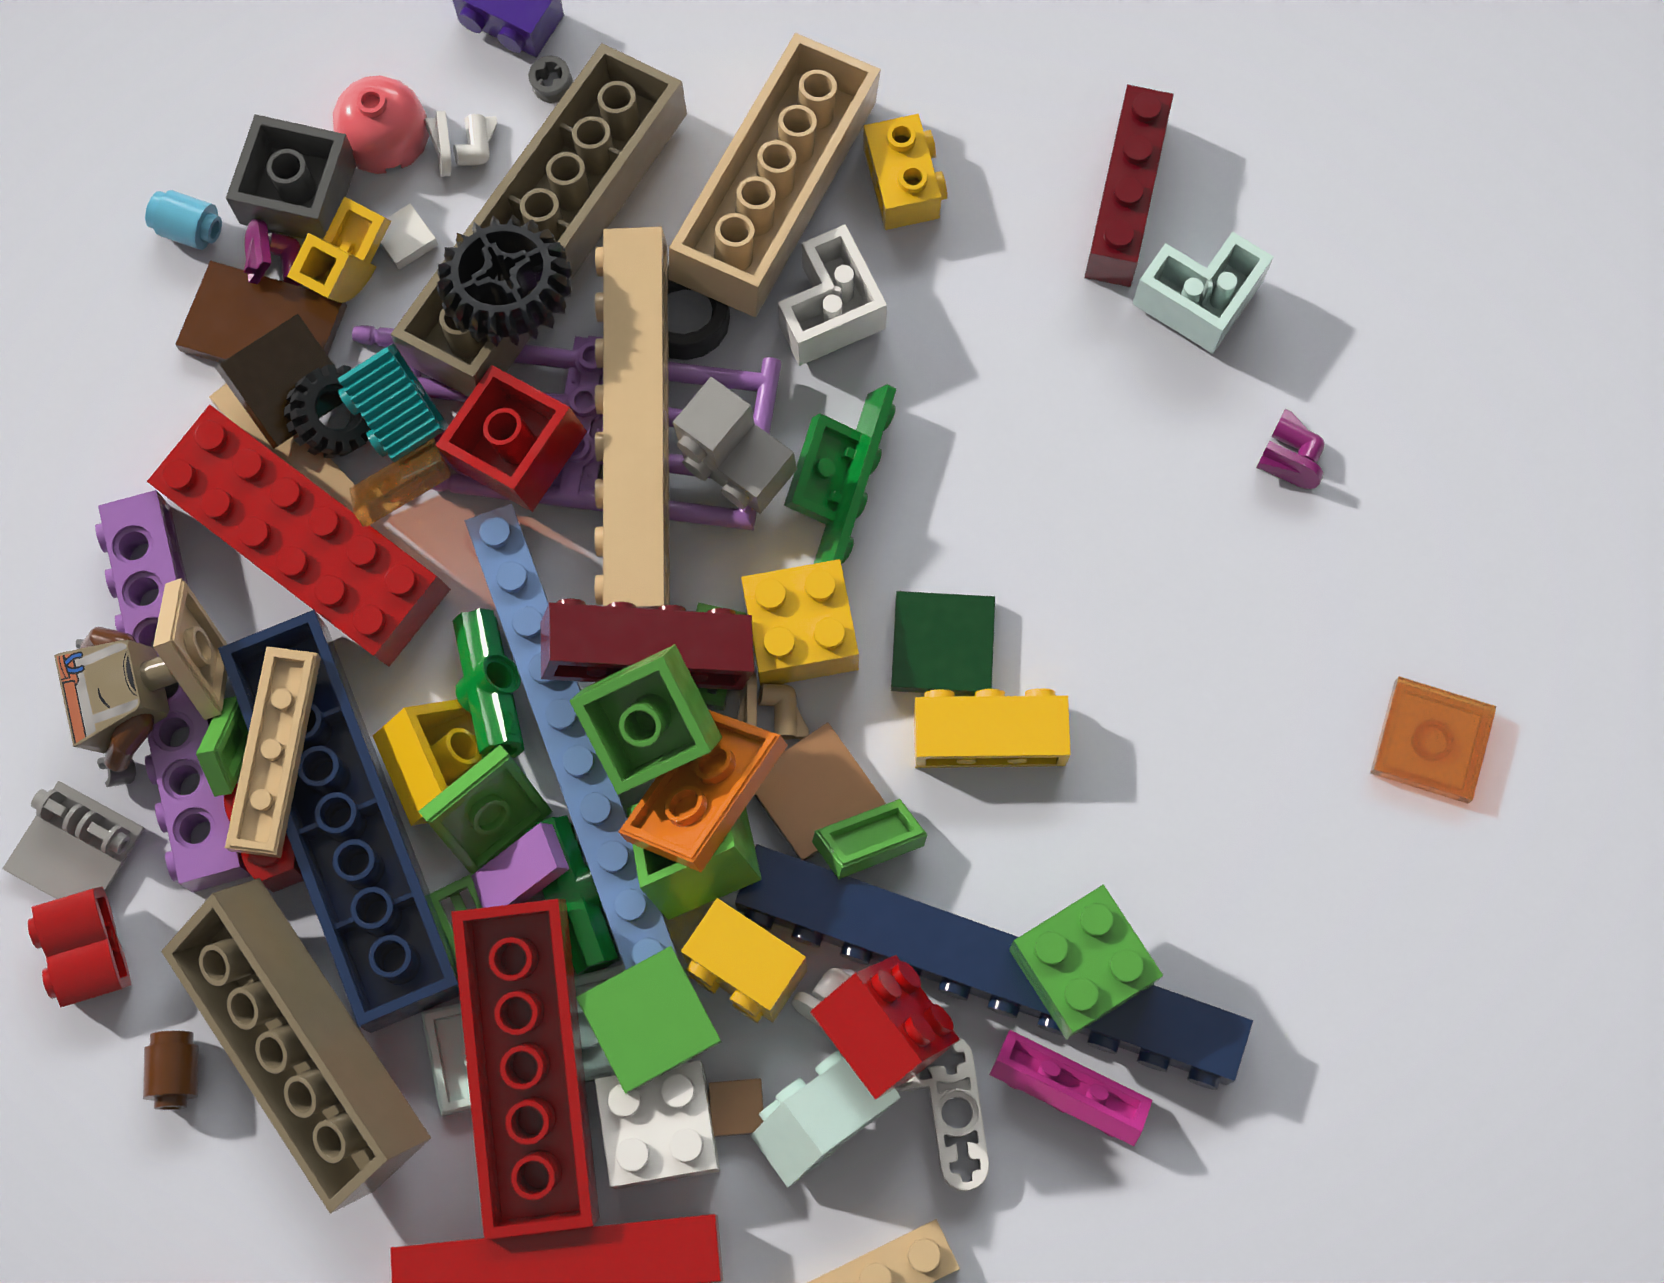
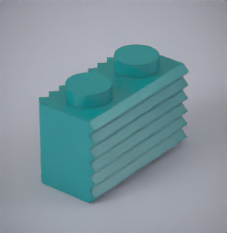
[338,343,449,462]

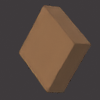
[709,1078,764,1137]

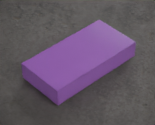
[471,823,569,908]

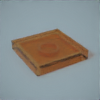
[349,438,451,527]
[1370,676,1497,804]

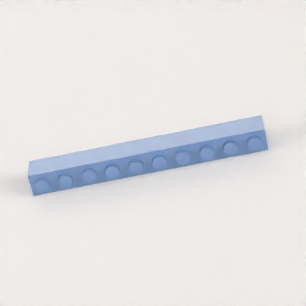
[464,503,681,970]

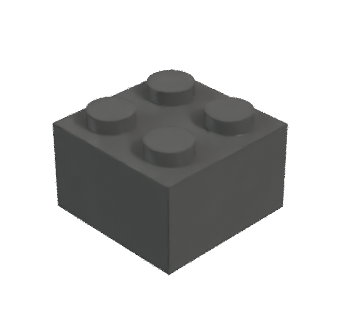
[226,114,357,239]

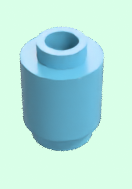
[145,190,222,250]

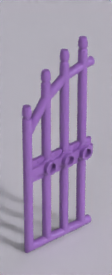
[352,314,782,531]

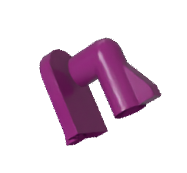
[243,219,302,286]
[1256,409,1325,489]

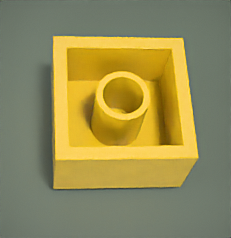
[741,559,859,686]
[681,898,807,1023]

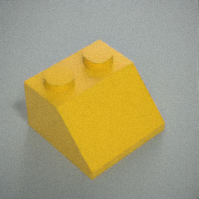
[373,699,482,826]

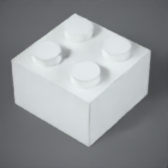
[595,1060,720,1190]

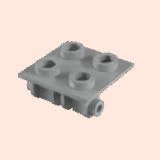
[2,780,145,899]

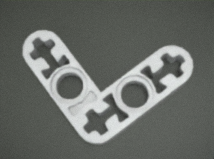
[832,1038,989,1191]

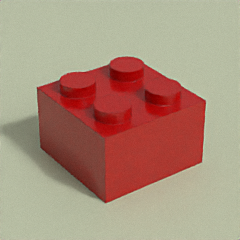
[435,365,587,512]
[810,955,960,1100]

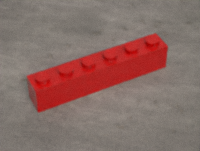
[390,1214,723,1283]

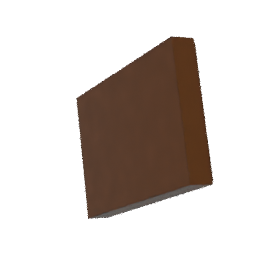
[175,260,347,363]

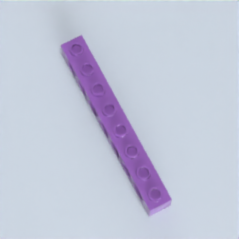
[95,490,251,892]

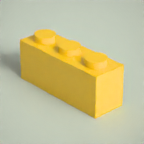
[914,688,1071,768]

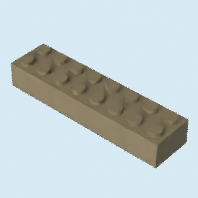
[391,43,687,397]

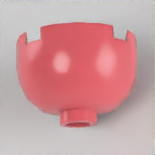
[333,76,429,174]

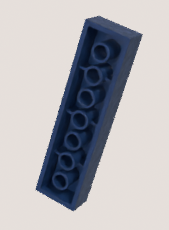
[218,610,460,1033]

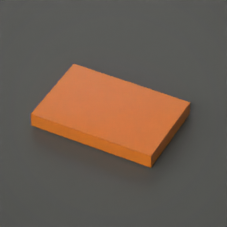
[618,710,788,872]

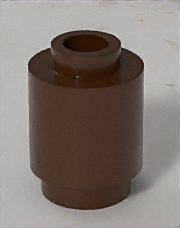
[143,1031,199,1110]

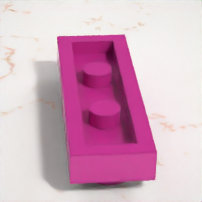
[989,1030,1153,1146]

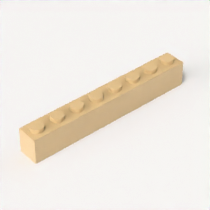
[594,226,670,609]

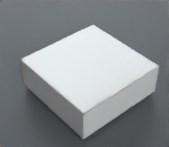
[380,203,439,270]

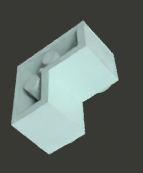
[1132,232,1274,354]
[750,1050,901,1188]

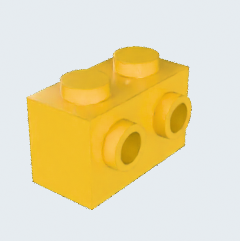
[863,113,947,230]

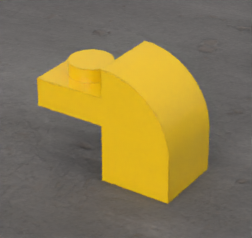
[287,196,391,303]

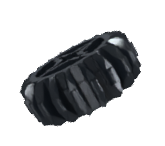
[437,215,573,347]

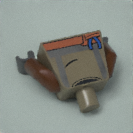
[54,627,177,787]

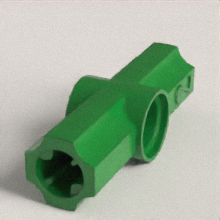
[452,608,525,759]
[526,815,620,976]

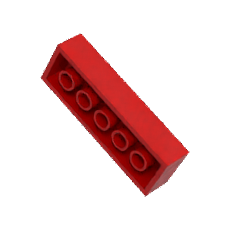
[146,404,451,667]
[451,899,600,1240]

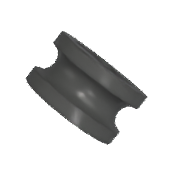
[528,56,573,103]

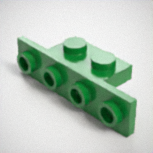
[784,384,896,564]

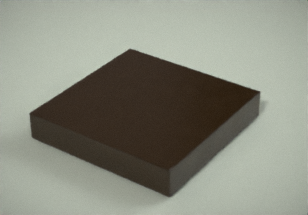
[215,314,343,449]

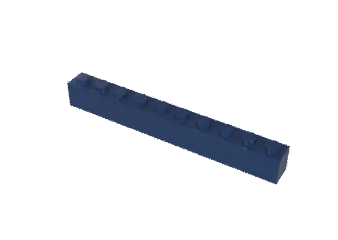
[735,844,1254,1090]

